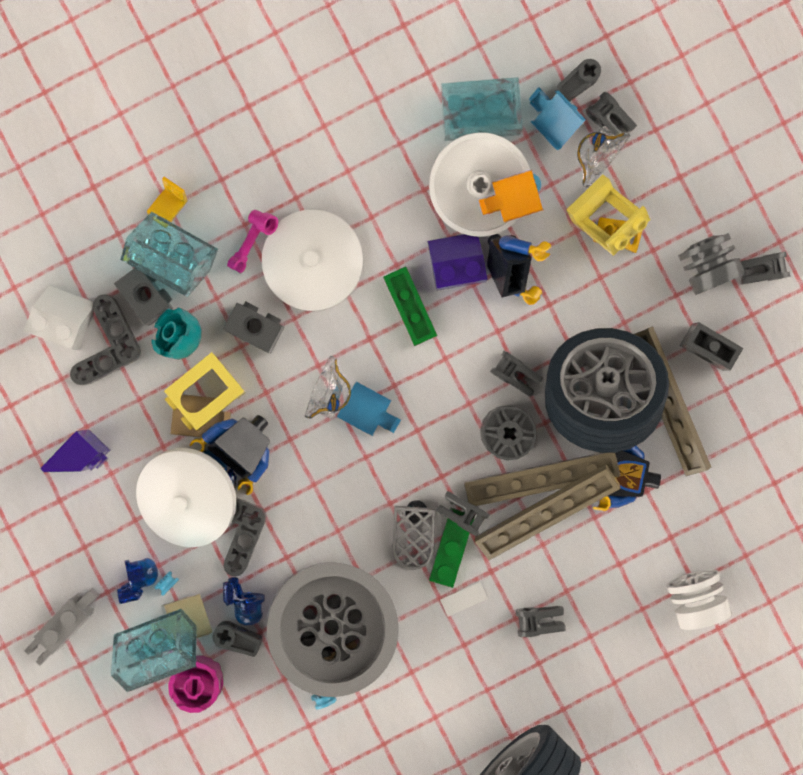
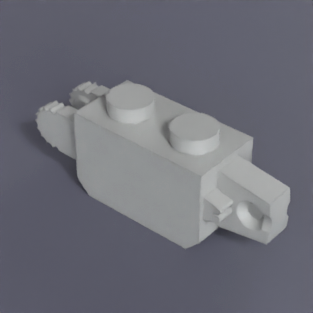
[24,588,100,666]

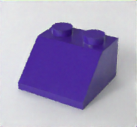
[427,234,488,291]
[40,429,111,472]

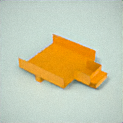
[478,170,543,223]

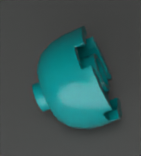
[151,307,202,360]

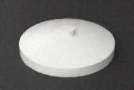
[429,132,530,237]
[262,210,363,311]
[136,448,236,547]

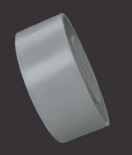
[267,562,399,697]

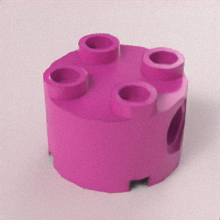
[168,655,224,713]

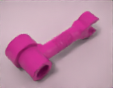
[227,209,278,273]

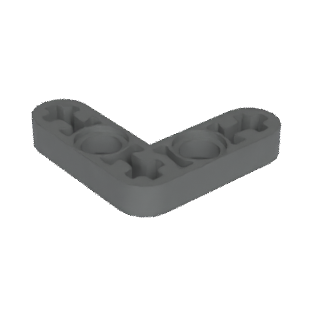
[70,294,141,385]
[223,497,266,577]

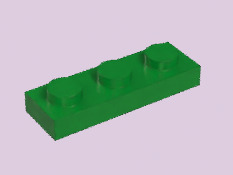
[383,266,438,346]
[429,507,475,588]

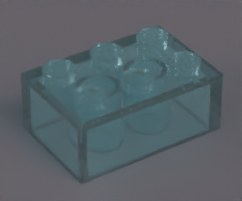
[441,77,523,141]
[120,212,218,297]
[111,609,197,692]

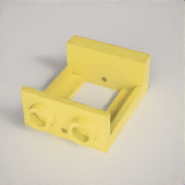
[566,174,650,256]
[164,352,246,431]

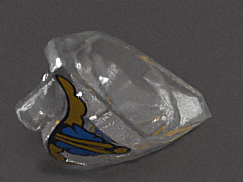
[577,126,631,188]
[304,356,351,419]

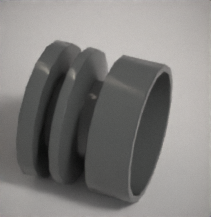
[678,233,746,295]
[480,406,537,460]

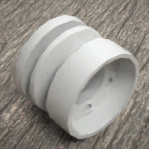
[667,570,732,630]

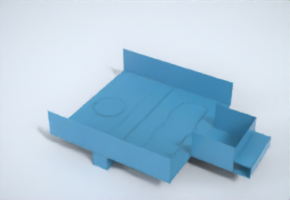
[529,87,586,150]
[337,381,401,436]

